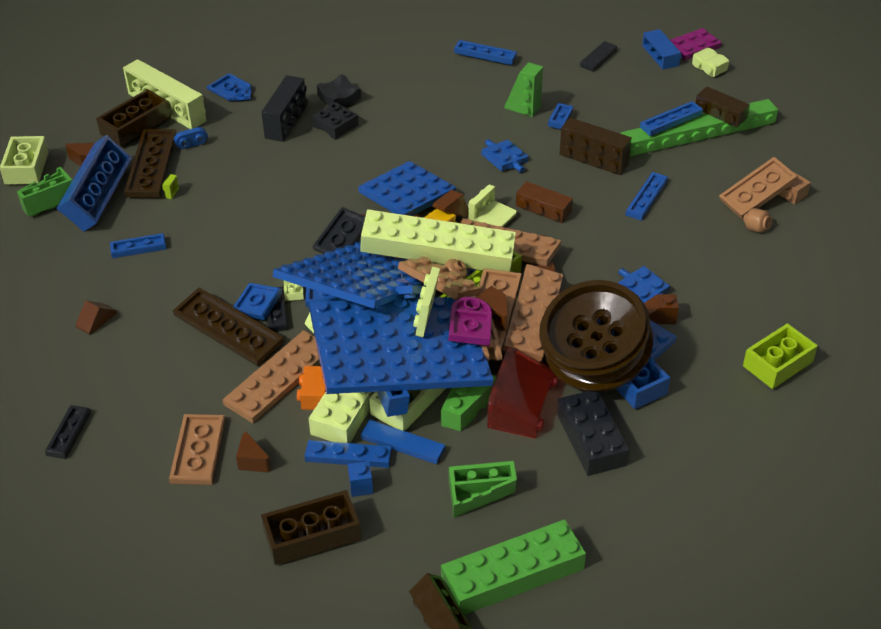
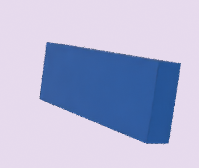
[110,233,167,258]

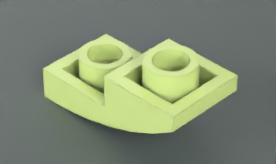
[284,281,304,301]

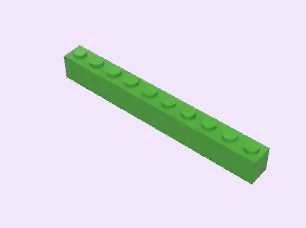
[621,99,778,156]

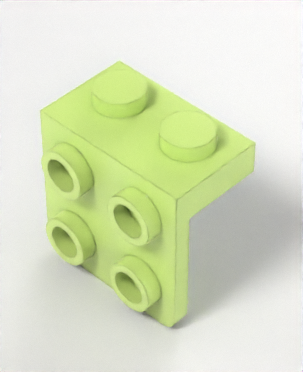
[468,184,516,227]

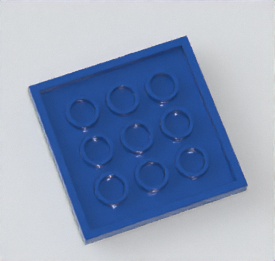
[358,161,456,216]

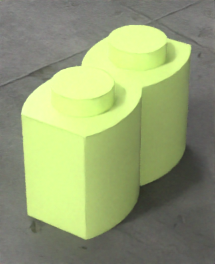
[692,48,729,77]

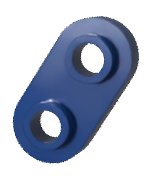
[174,127,208,149]

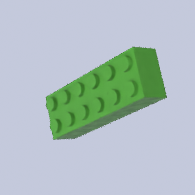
[441,519,586,615]

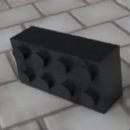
[261,75,308,142]
[557,391,629,476]

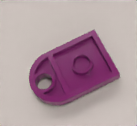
[448,297,492,346]

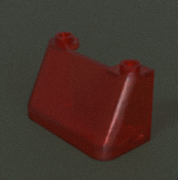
[487,347,558,439]

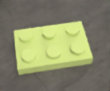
[413,267,440,337]

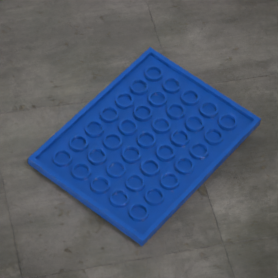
[273,242,424,309]
[309,297,493,394]

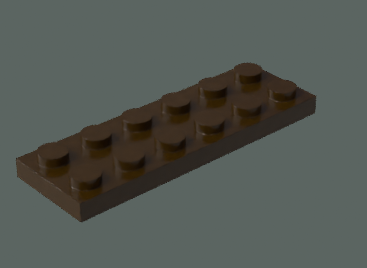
[124,129,177,198]
[172,287,284,367]

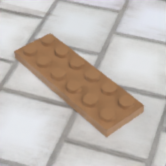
[459,218,561,267]
[503,264,563,361]
[472,268,521,361]
[223,330,320,423]

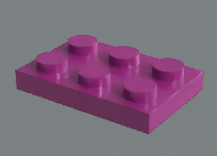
[670,28,722,60]

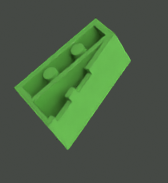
[504,62,543,117]
[17,166,73,217]
[441,375,500,431]
[448,461,517,518]

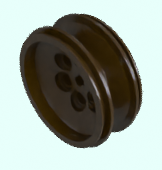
[539,280,654,392]

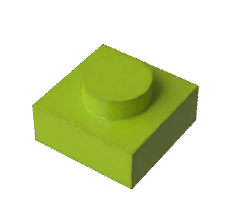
[163,174,179,199]

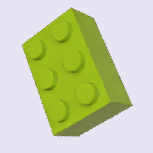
[743,323,818,389]

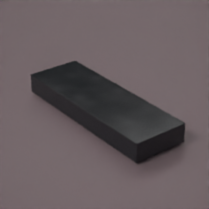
[580,41,617,72]
[267,287,288,332]
[45,405,91,459]

